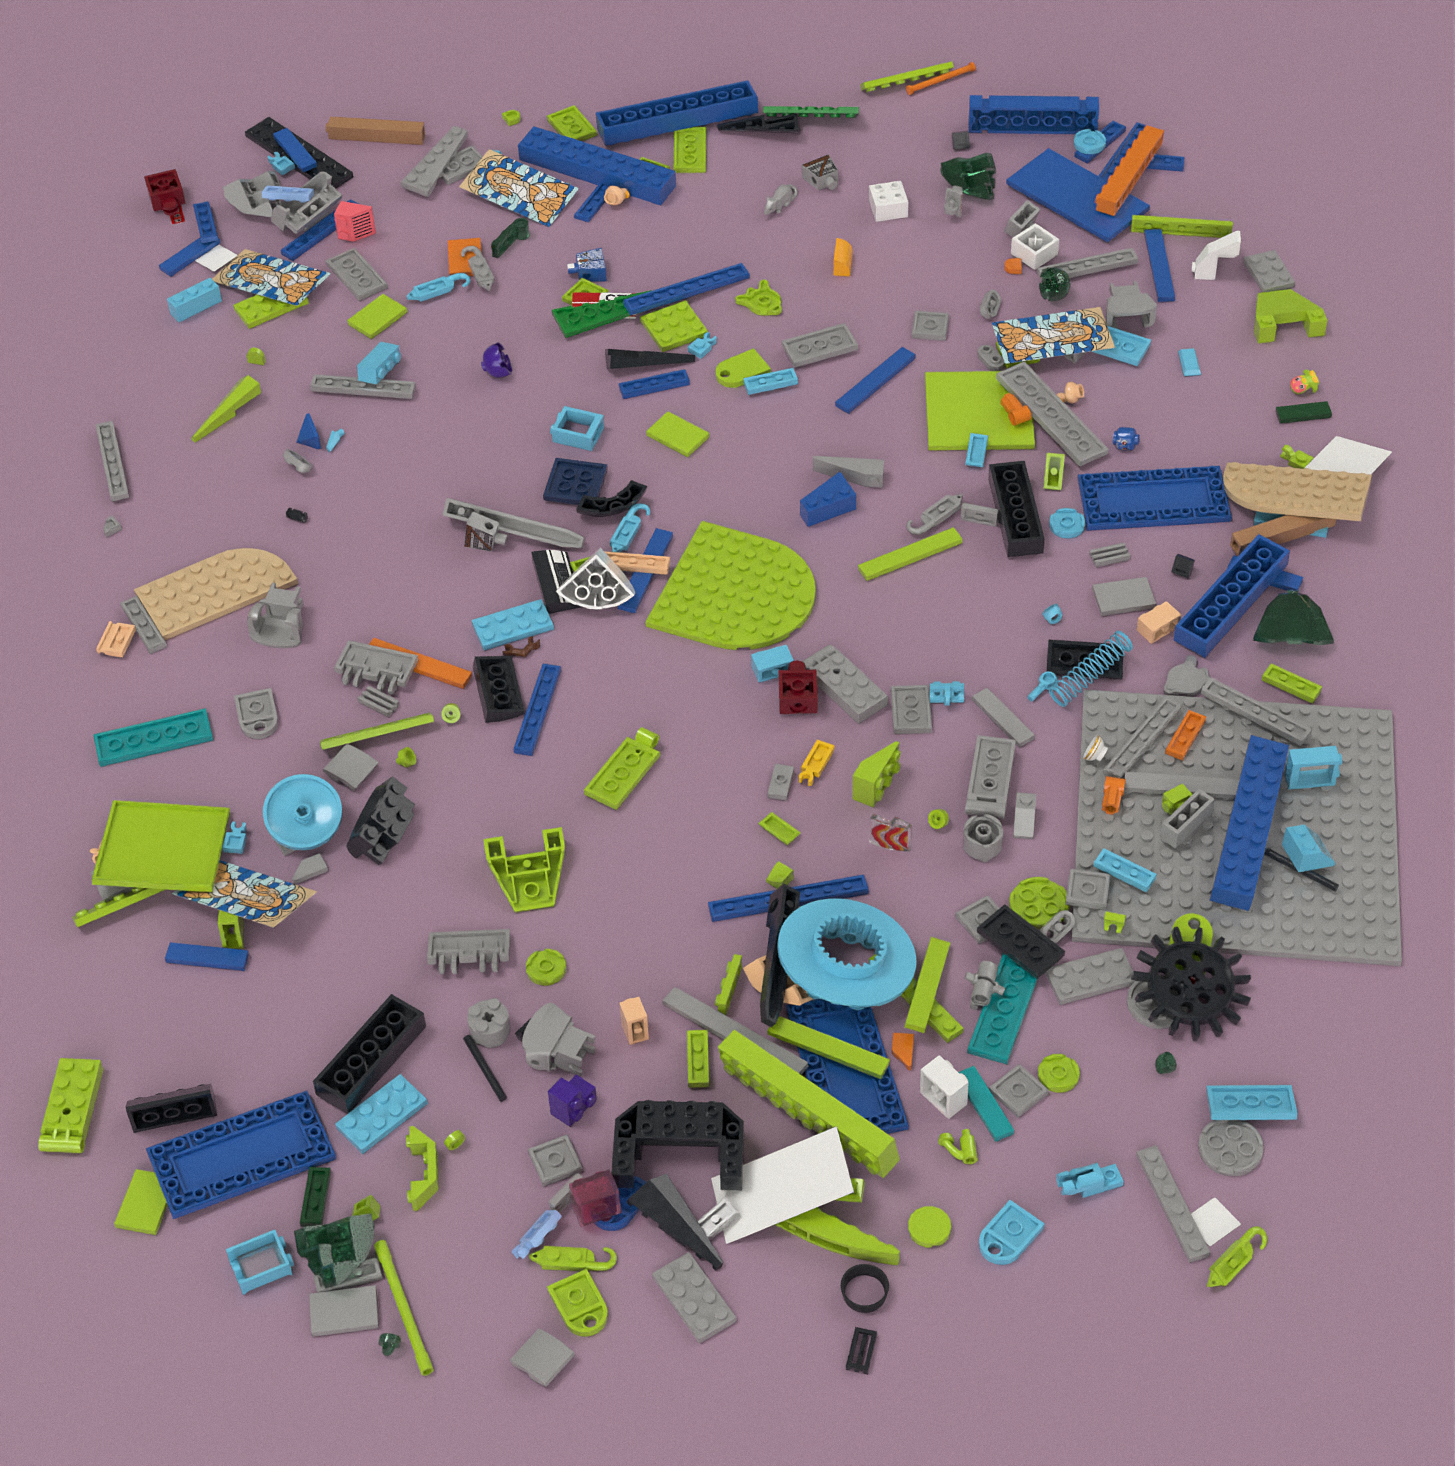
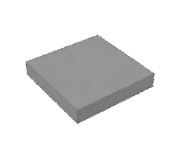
[912,311,949,341]
[1065,869,1110,910]
[955,895,1000,944]
[989,1064,1049,1118]
[528,1135,583,1187]

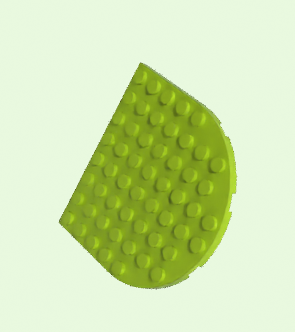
[645,521,816,650]

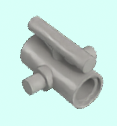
[964,961,1005,1010]

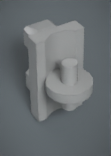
[944,185,963,217]

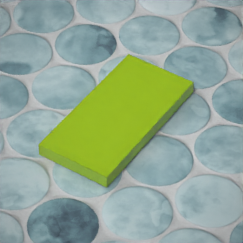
[673,127,706,173]

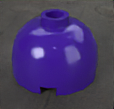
[481,342,512,378]

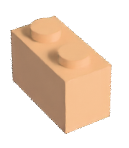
[1137,601,1181,644]
[619,997,649,1045]

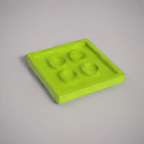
[640,300,708,352]

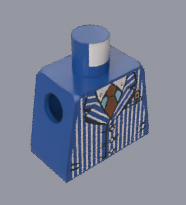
[567,248,607,282]

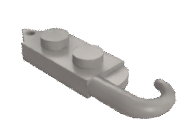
[461,246,495,291]
[906,494,963,535]

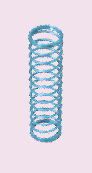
[1049,631,1133,707]

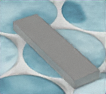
[120,596,167,654]
[972,688,1035,748]

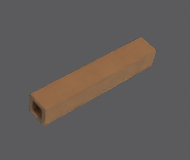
[325,116,426,145]
[1230,515,1337,556]

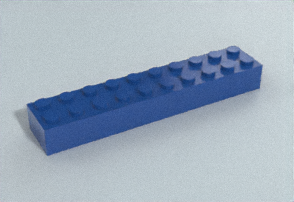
[595,80,758,146]
[518,126,676,206]
[1209,735,1289,911]

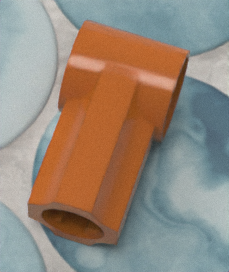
[1000,393,1031,426]
[1102,776,1126,815]

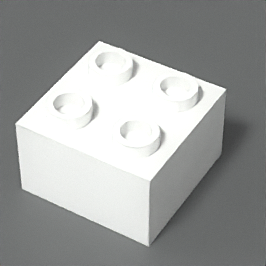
[869,181,908,222]
[1011,223,1059,270]
[920,1055,969,1119]

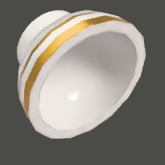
[1083,735,1108,761]

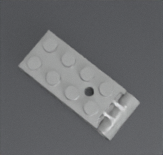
[802,644,888,724]
[965,735,1016,819]

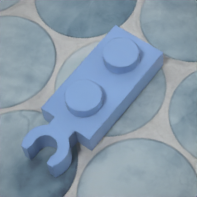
[511,1210,562,1259]

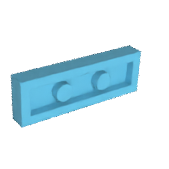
[743,368,798,395]
[1093,848,1157,892]

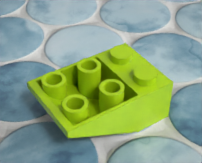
[852,741,901,808]

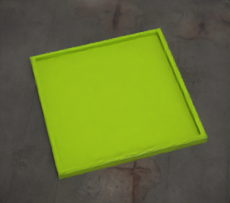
[925,371,1035,450]
[92,800,230,892]

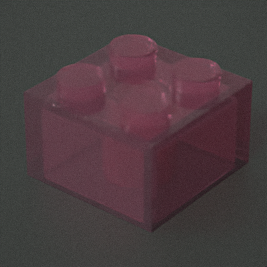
[569,1170,621,1227]

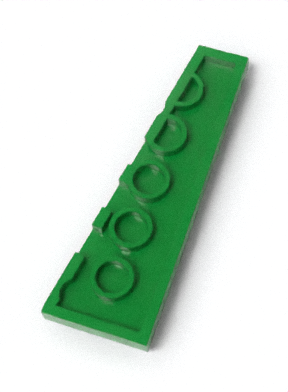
[763,106,859,118]
[552,290,651,338]

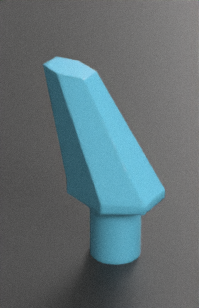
[326,429,345,453]

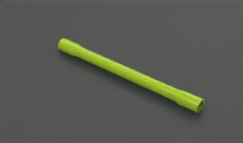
[374,1240,434,1376]

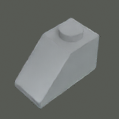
[1013,792,1037,839]

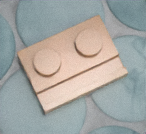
[96,621,136,658]

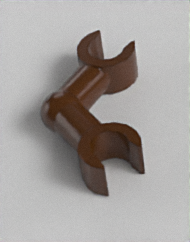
[502,636,540,657]

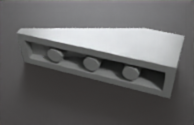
[813,456,884,488]

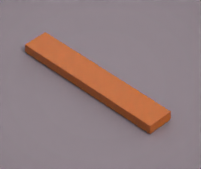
[369,638,472,689]

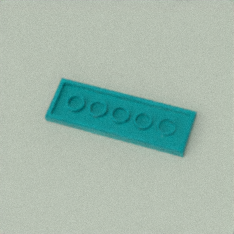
[93,708,213,767]
[967,953,1038,1065]

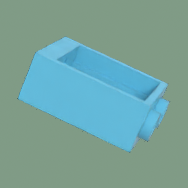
[550,406,604,451]
[1285,746,1342,789]

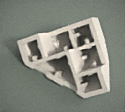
[1191,231,1241,280]

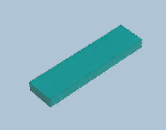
[958,1066,1014,1142]

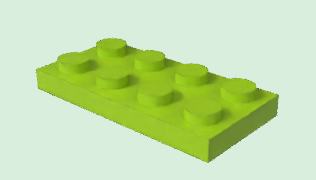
[233,294,309,329]

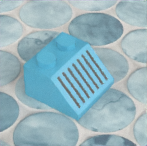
[1282,824,1335,872]

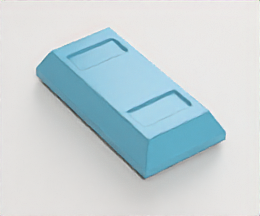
[1178,348,1201,376]
[965,433,988,467]

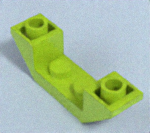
[406,1126,439,1211]

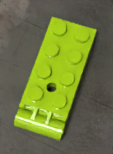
[38,1058,104,1153]

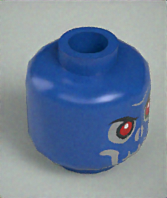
[1113,427,1140,451]

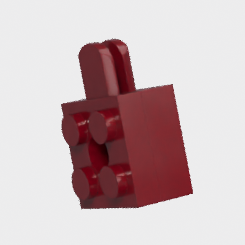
[144,169,186,216]
[778,660,818,714]

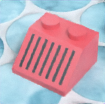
[334,201,376,242]

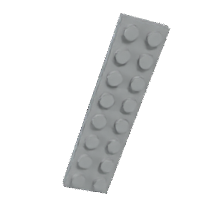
[996,362,1109,466]

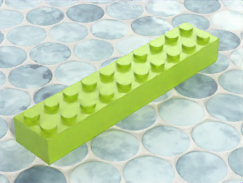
[718,1029,900,1178]

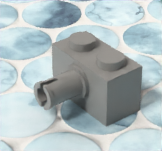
[1004,200,1040,237]

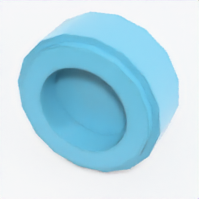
[1042,604,1062,624]

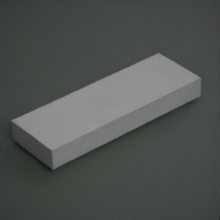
[313,1257,383,1293]

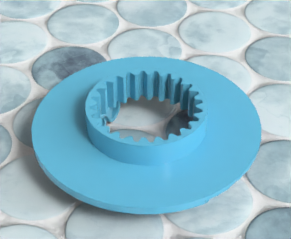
[777,899,916,1010]

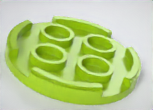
[1009,877,1070,930]

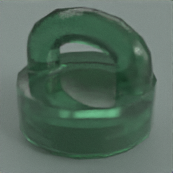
[1155,1051,1177,1074]
[378,1333,401,1356]

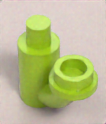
[938,1129,978,1164]

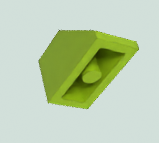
[1043,453,1065,490]

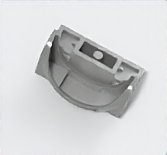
[271,172,342,234]

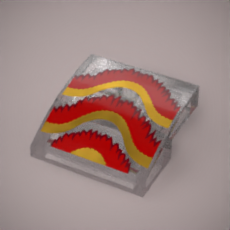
[870,813,912,851]

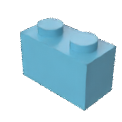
[751,645,794,683]

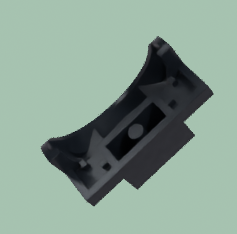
[346,776,415,865]

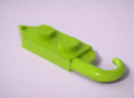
[1207,1226,1267,1287]
[529,1246,617,1271]

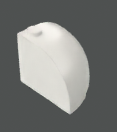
[556,548,635,609]

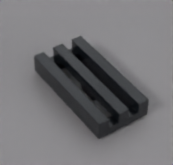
[846,1327,877,1375]

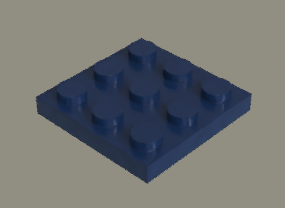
[543,458,608,505]

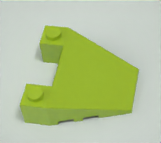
[1254,289,1327,343]
[483,827,565,913]

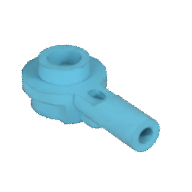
[1027,671,1058,702]

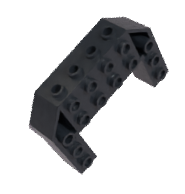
[611,1100,744,1191]

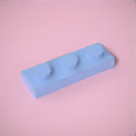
[262,186,314,203]

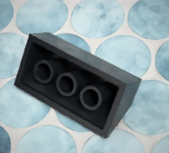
[126,1084,217,1133]

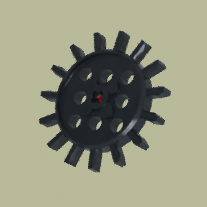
[1131,927,1251,1041]

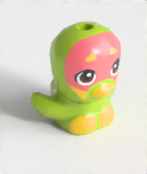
[1290,369,1320,395]

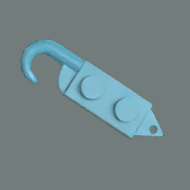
[407,273,471,302]
[610,503,651,553]

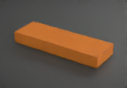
[1165,710,1206,761]

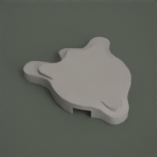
[1164,655,1218,697]

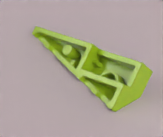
[191,375,261,443]

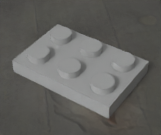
[1243,250,1295,292]

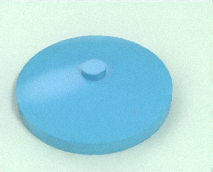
[263,774,342,850]

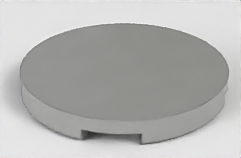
[1127,974,1189,1029]
[1198,1120,1263,1176]

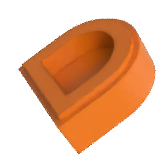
[1004,258,1022,274]

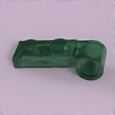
[491,218,530,259]

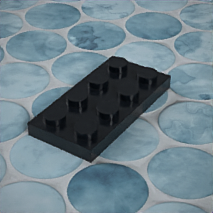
[977,904,1065,979]

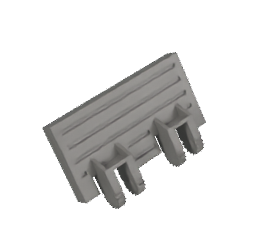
[334,640,419,695]
[427,929,510,974]

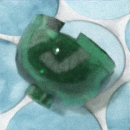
[1039,267,1071,301]

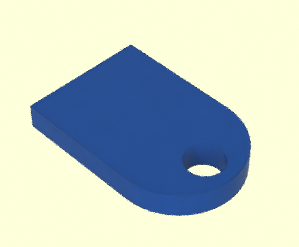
[590,1176,646,1231]

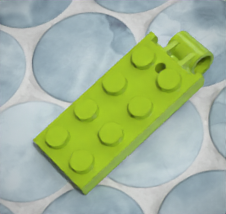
[584,727,661,810]

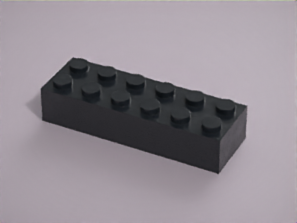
[988,461,1045,557]
[313,994,426,1114]

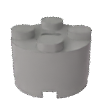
[963,814,1003,862]
[467,998,511,1048]

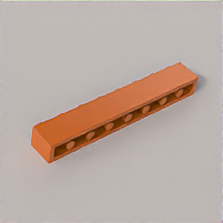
[1095,125,1164,216]

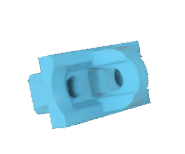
[930,681,964,706]

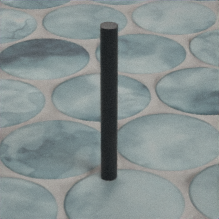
[1264,848,1339,892]
[463,1035,507,1102]

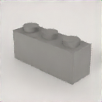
[1160,789,1215,848]

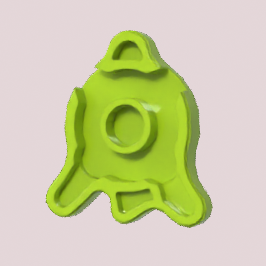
[735,280,782,316]

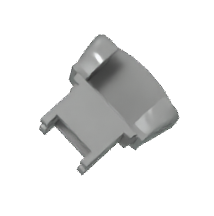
[1106,281,1157,329]
[247,583,304,648]
[522,1003,595,1077]

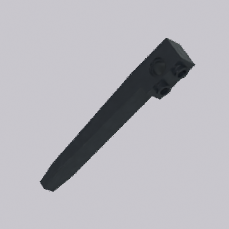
[760,884,800,1027]

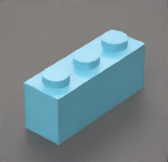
[167,278,222,323]
[357,342,401,385]

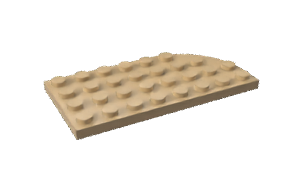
[1223,462,1372,521]
[134,548,298,640]

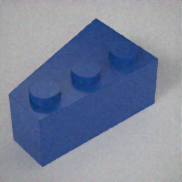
[800,472,856,527]

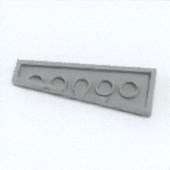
[401,126,468,197]

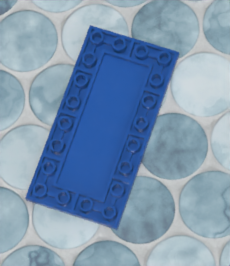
[1006,148,1150,242]
[1077,466,1232,531]
[786,999,909,1134]
[146,1090,336,1219]

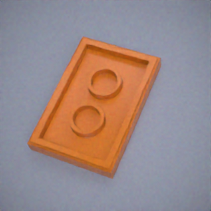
[447,238,482,276]

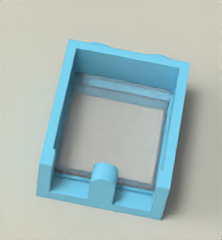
[226,1230,294,1295]

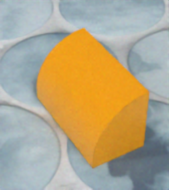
[833,238,853,276]

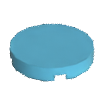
[1074,129,1106,154]
[1049,508,1085,539]

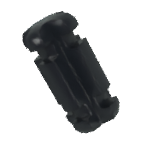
[286,508,308,523]

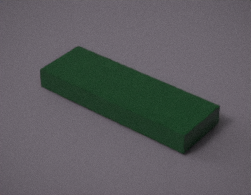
[1275,401,1332,424]
[300,1167,331,1228]

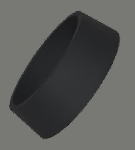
[840,1264,889,1313]

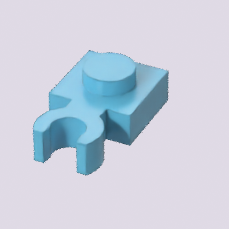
[267,152,295,175]
[687,332,717,359]
[222,821,247,854]

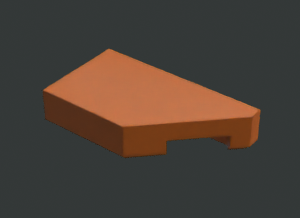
[892,1032,914,1070]

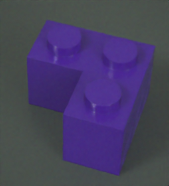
[548,1075,597,1127]

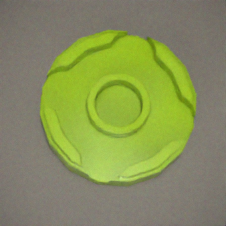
[526,949,566,986]
[1038,1054,1080,1093]
[908,1206,951,1248]

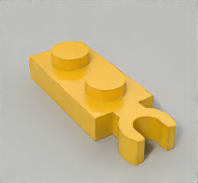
[799,740,835,786]

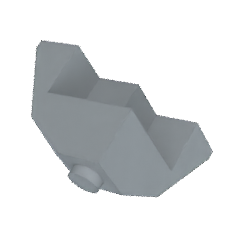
[222,171,281,217]

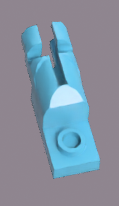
[1056,1163,1124,1198]

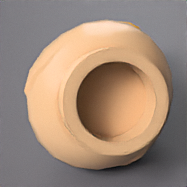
[604,186,630,205]
[1057,382,1084,404]

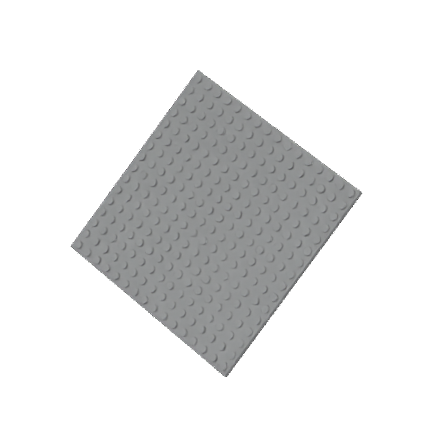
[1072,690,1402,966]

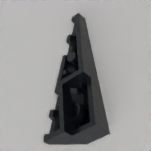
[717,114,800,133]
[605,349,695,369]
[626,1174,723,1270]

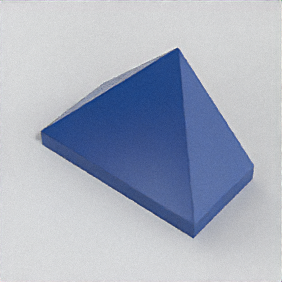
[296,413,321,449]

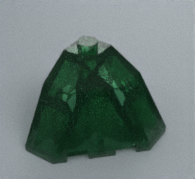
[940,152,996,200]
[1253,589,1334,645]
[294,1214,375,1289]

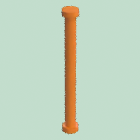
[906,62,976,95]

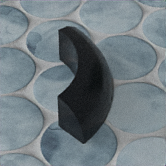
[576,480,647,517]

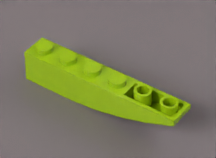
[775,1207,900,1265]

